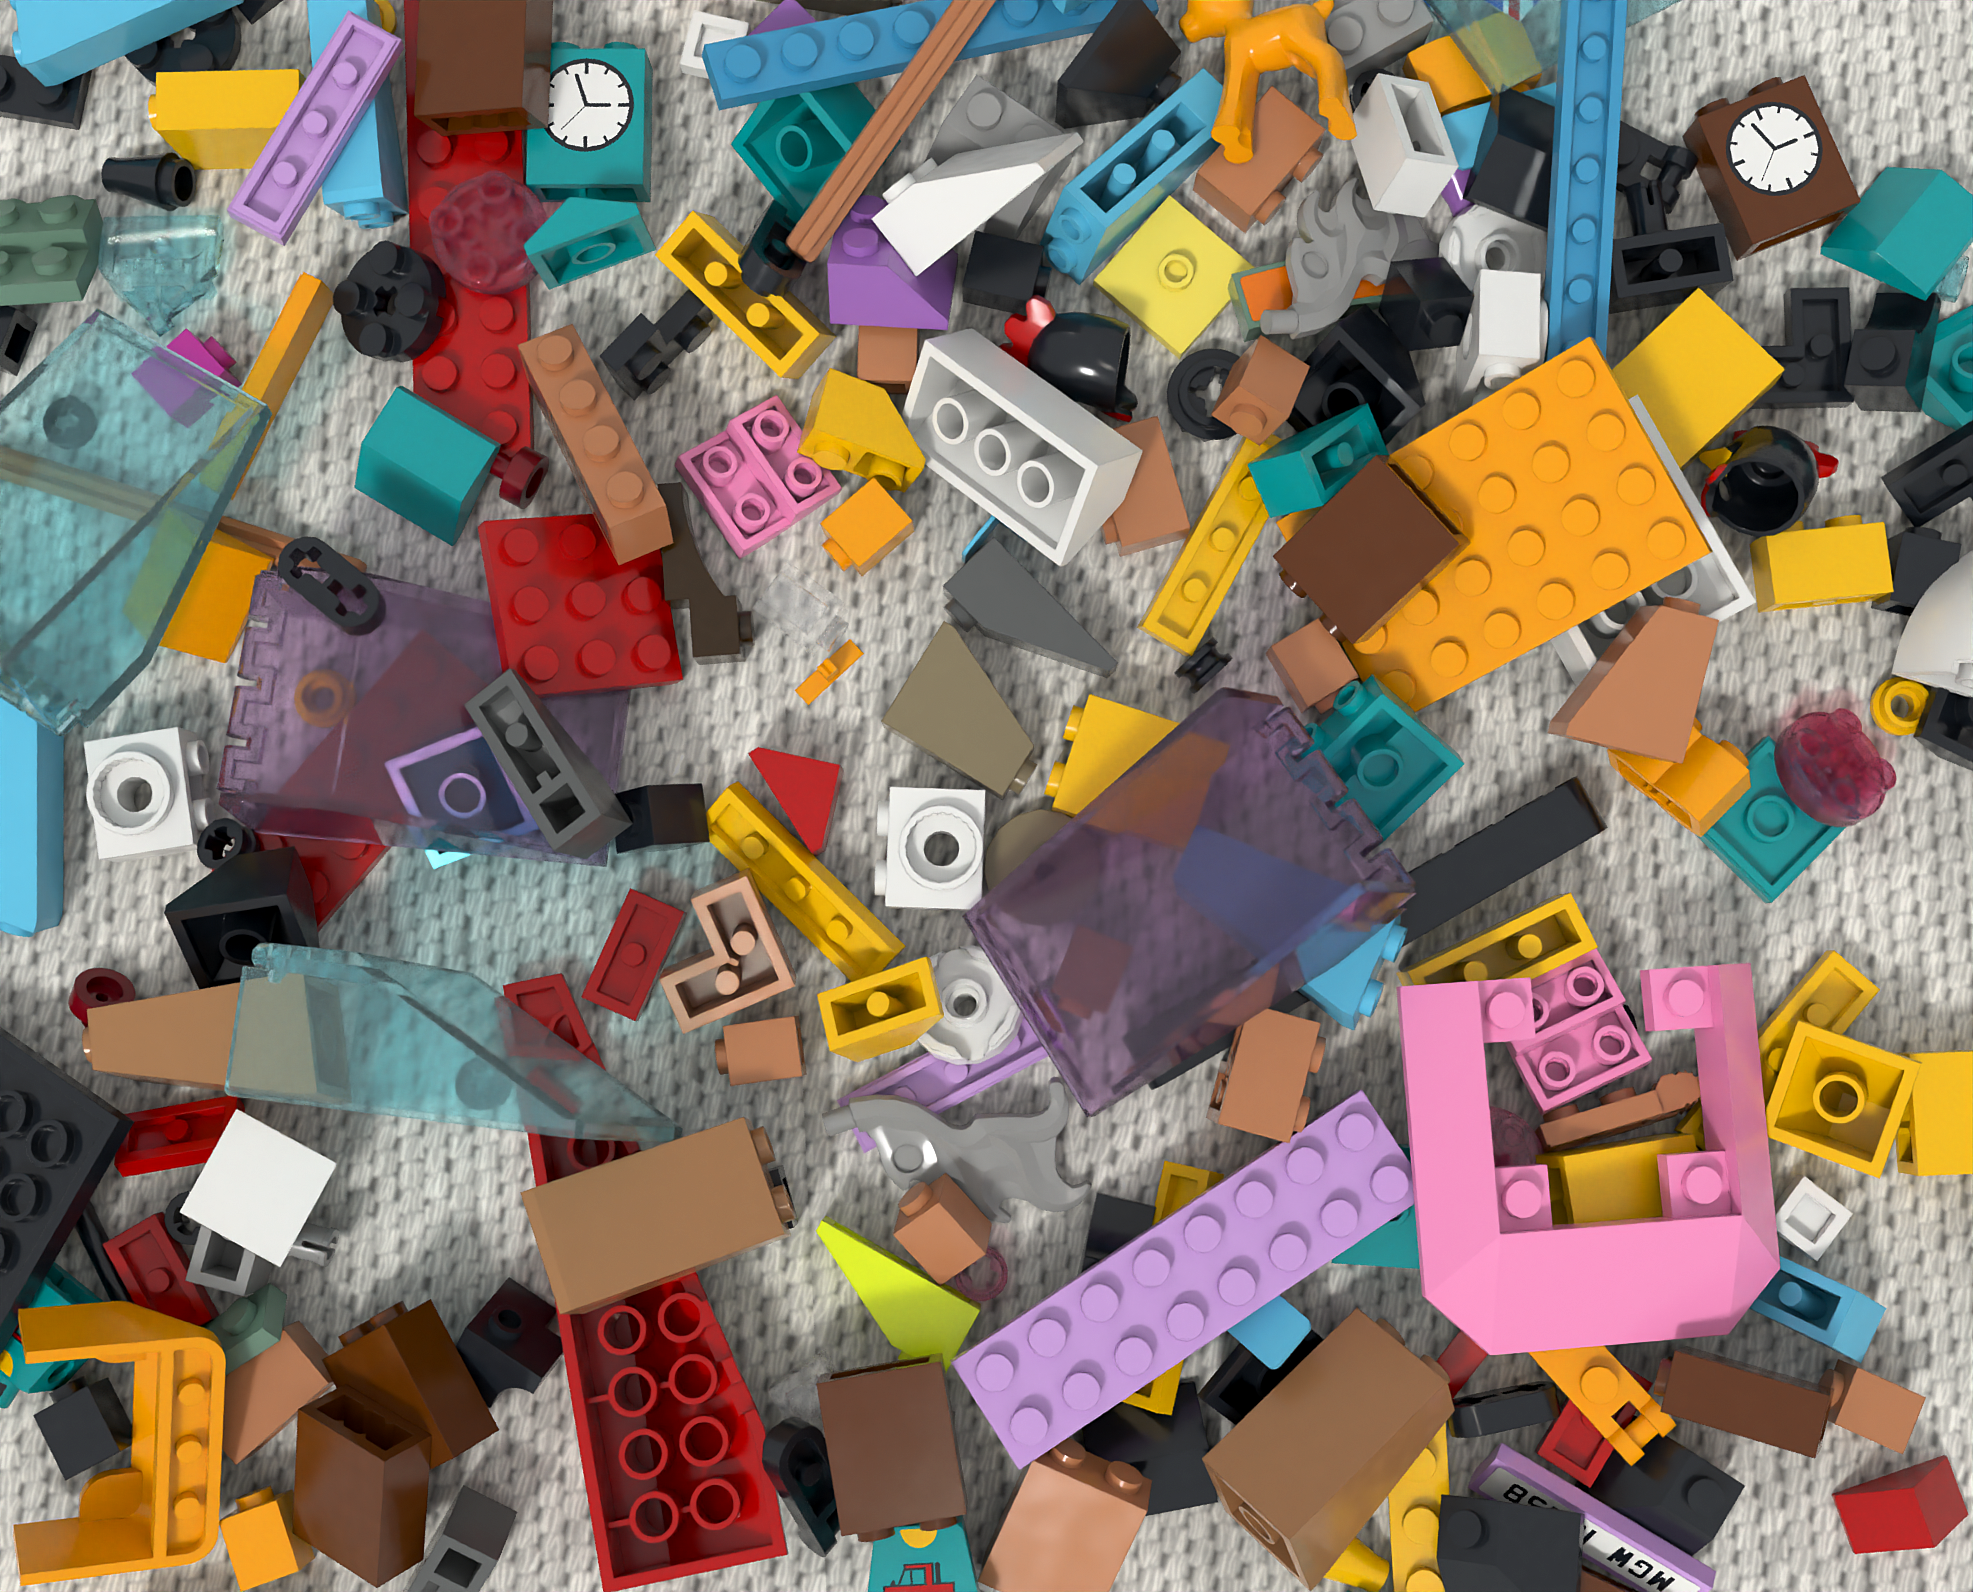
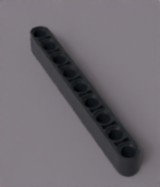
[1122,776,1608,1090]

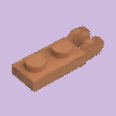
[1532,1070,1701,1154]

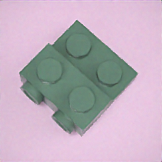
[0,195,108,306]

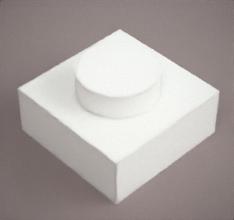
[680,10,752,79]
[1774,1174,1853,1261]

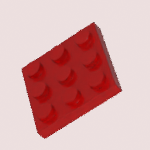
[478,514,683,699]

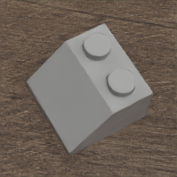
[924,74,1072,240]

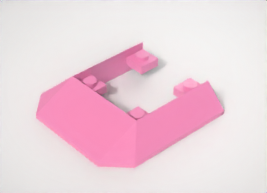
[1396,963,1780,1355]

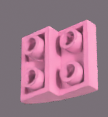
[674,395,842,560]
[1505,948,1653,1115]

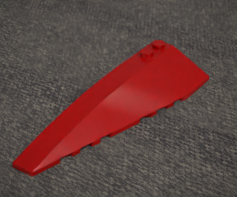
[503,973,789,1592]

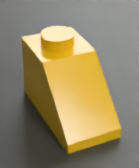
[817,956,944,1063]

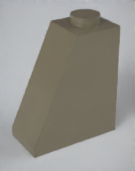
[881,621,1037,801]

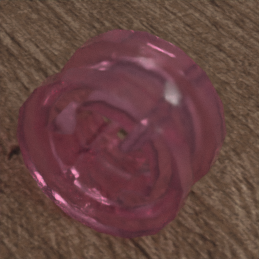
[954,1245,1008,1301]

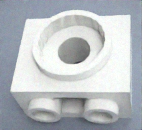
[1455,269,1548,412]
[84,727,217,862]
[875,787,986,912]

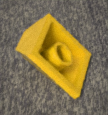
[1765,1020,1922,1179]

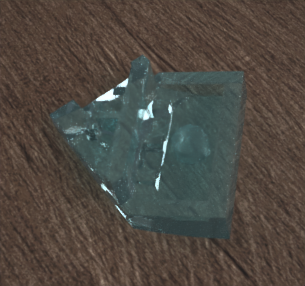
[98,215,224,337]

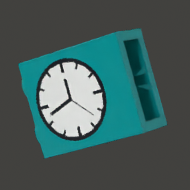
[526,42,653,202]

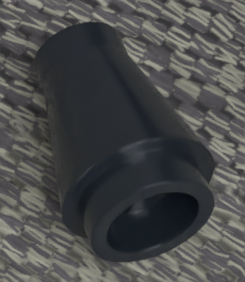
[101,152,196,211]

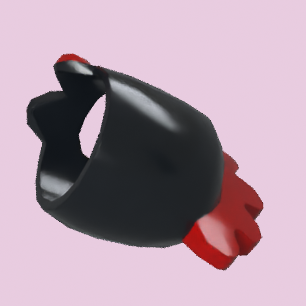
[998,295,1138,423]
[1699,426,1839,537]

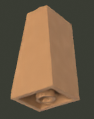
[82,971,355,1105]
[520,1117,796,1315]
[1202,1308,1455,1591]

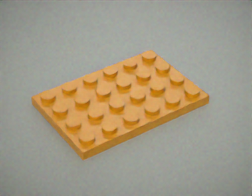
[1276,336,1713,713]

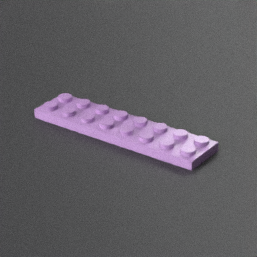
[950,1090,1414,1470]

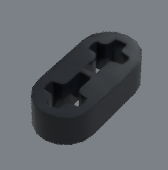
[278,536,387,636]
[1447,1381,1561,1438]

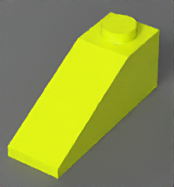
[816,1216,981,1372]

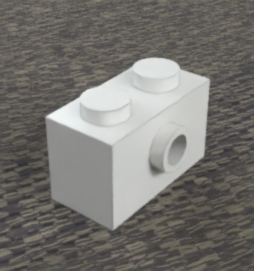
[1351,73,1459,217]

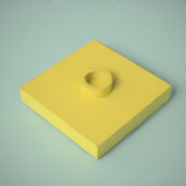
[1093,195,1255,359]

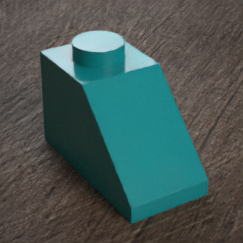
[1247,403,1389,518]

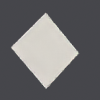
[180,1109,337,1267]

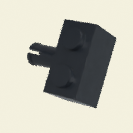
[1609,180,1734,314]

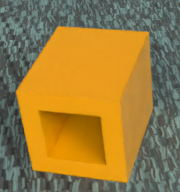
[820,477,914,576]
[219,1485,315,1592]

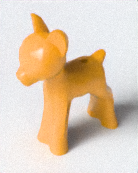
[1178,0,1357,164]

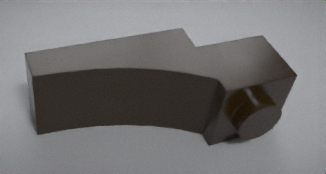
[657,482,755,665]

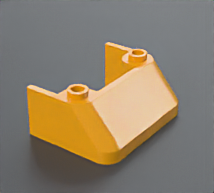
[13,1301,226,1586]

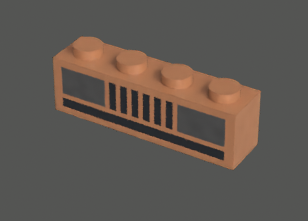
[518,324,674,565]

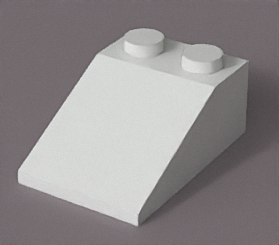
[872,132,1084,276]

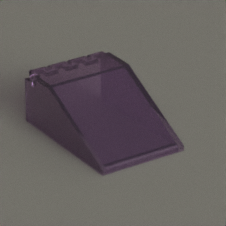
[216,566,631,867]
[962,687,1417,1117]

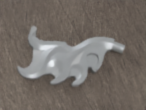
[1260,177,1439,340]
[822,1077,1091,1223]

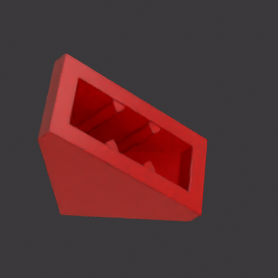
[748,747,844,857]
[1832,1455,1969,1554]

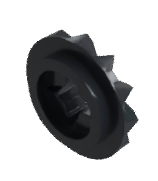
[1167,349,1240,442]

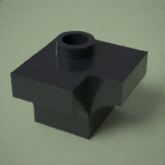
[456,1277,564,1408]

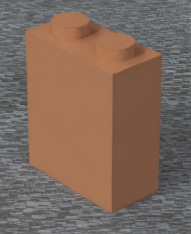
[977,1438,1152,1592]

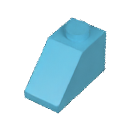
[1749,1256,1886,1363]

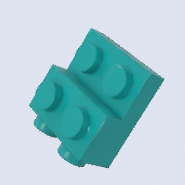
[1288,674,1464,846]

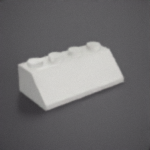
[901,328,1143,567]

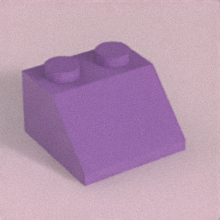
[827,195,958,330]

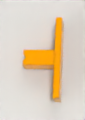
[795,639,864,705]

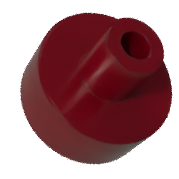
[489,446,549,509]
[68,968,136,1027]

